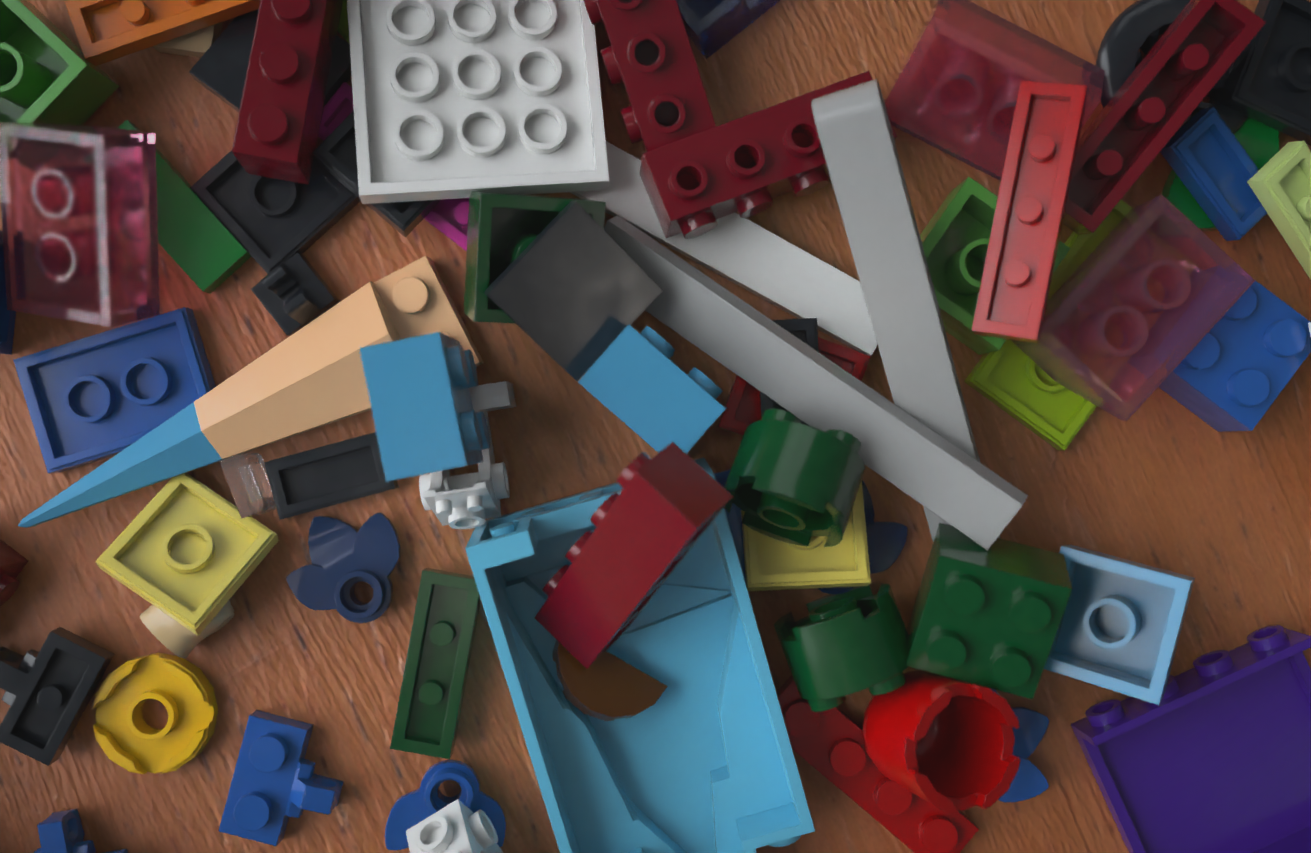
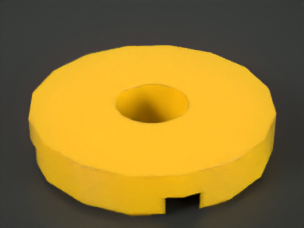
[93,653,218,774]

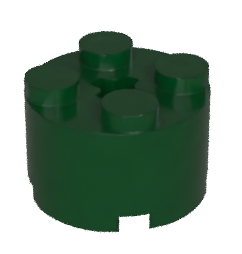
[724,409,865,547]
[774,583,909,712]

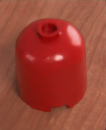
[862,671,1020,814]

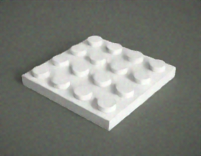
[347,0,609,204]

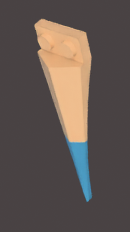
[18,256,484,528]

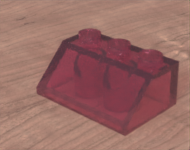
[884,0,1105,181]
[0,122,160,327]
[1011,195,1255,421]

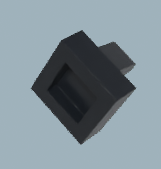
[251,252,340,336]

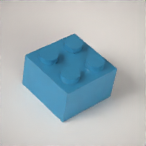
[578,324,726,454]
[359,332,490,482]
[1044,545,1195,705]

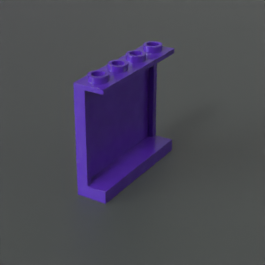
[1070,625,1311,853]

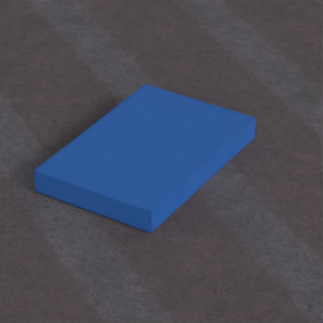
[13,307,216,474]

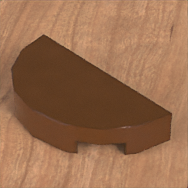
[552,640,668,721]

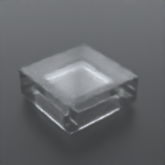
[219,453,277,519]

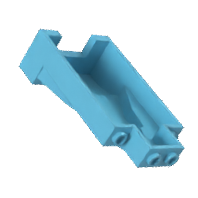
[465,457,815,853]

